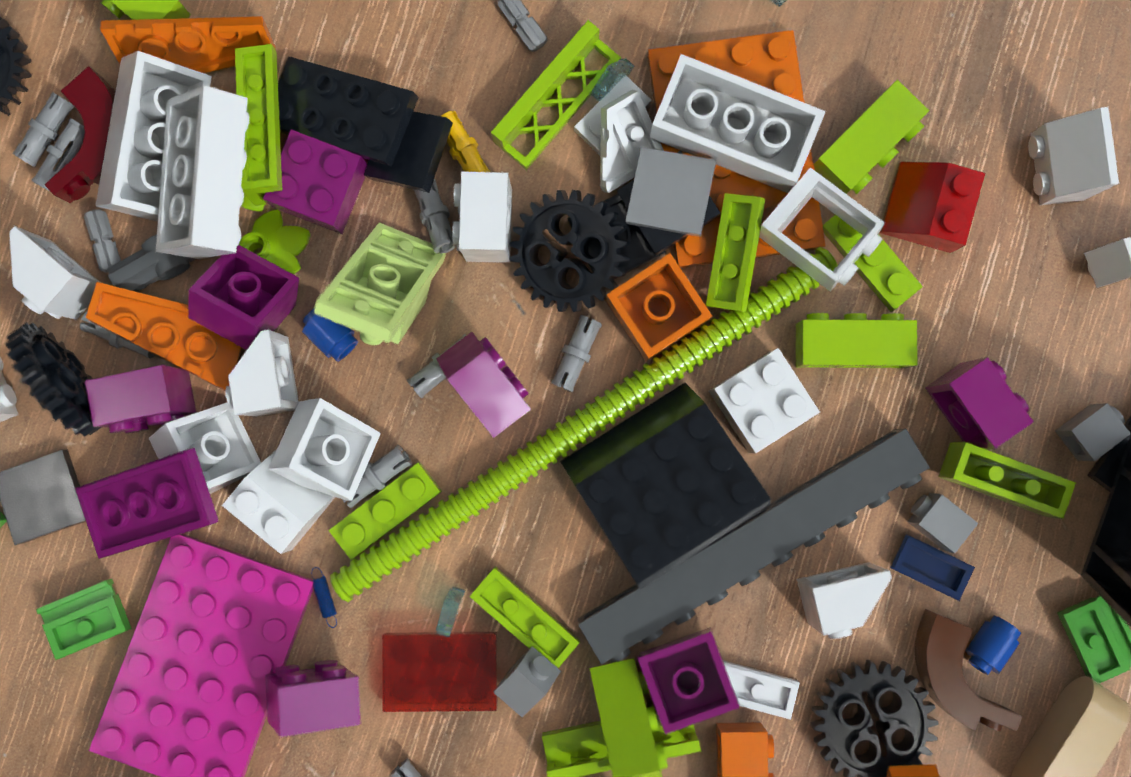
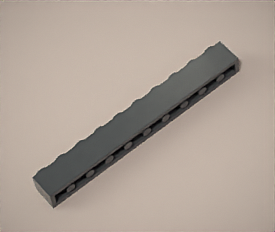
[578,428,930,665]

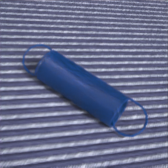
[311,567,337,628]

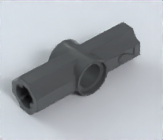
[107,234,196,292]

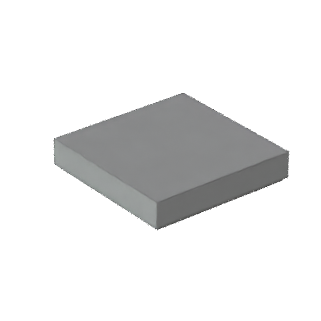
[626,147,716,237]

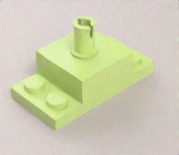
[314,223,446,345]

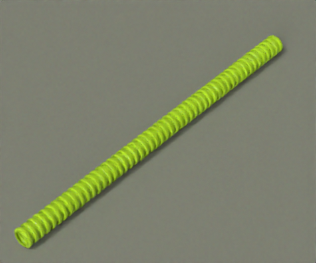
[330,247,838,602]

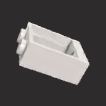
[759,168,885,292]

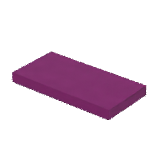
[75,448,219,559]

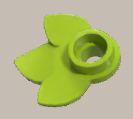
[238,209,311,274]

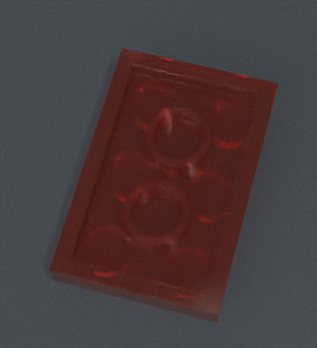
[382,632,498,712]

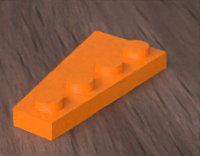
[100,16,276,73]
[86,282,243,391]

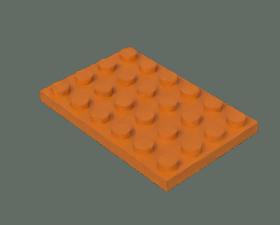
[647,30,826,268]

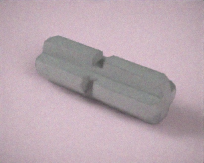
[498,0,547,52]
[84,209,121,273]

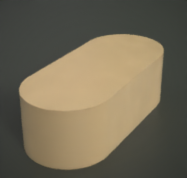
[1011,676,1130,777]

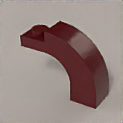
[44,66,115,204]

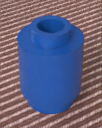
[302,308,358,362]
[965,616,1021,675]

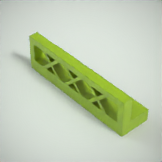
[491,20,621,170]
[235,44,282,206]
[542,709,701,777]

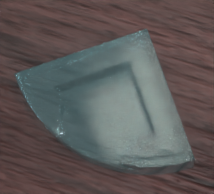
[591,58,635,101]
[436,586,465,637]

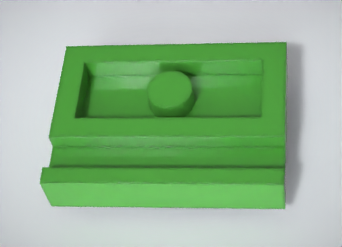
[36,579,132,660]
[1057,596,1131,684]

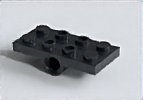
[278,56,419,167]

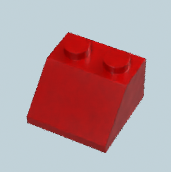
[880,162,985,253]

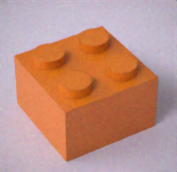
[605,253,713,361]

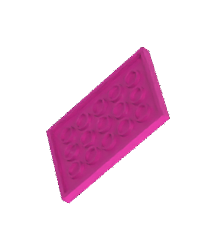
[89,534,314,777]

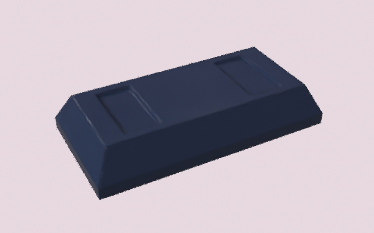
[890,534,975,601]

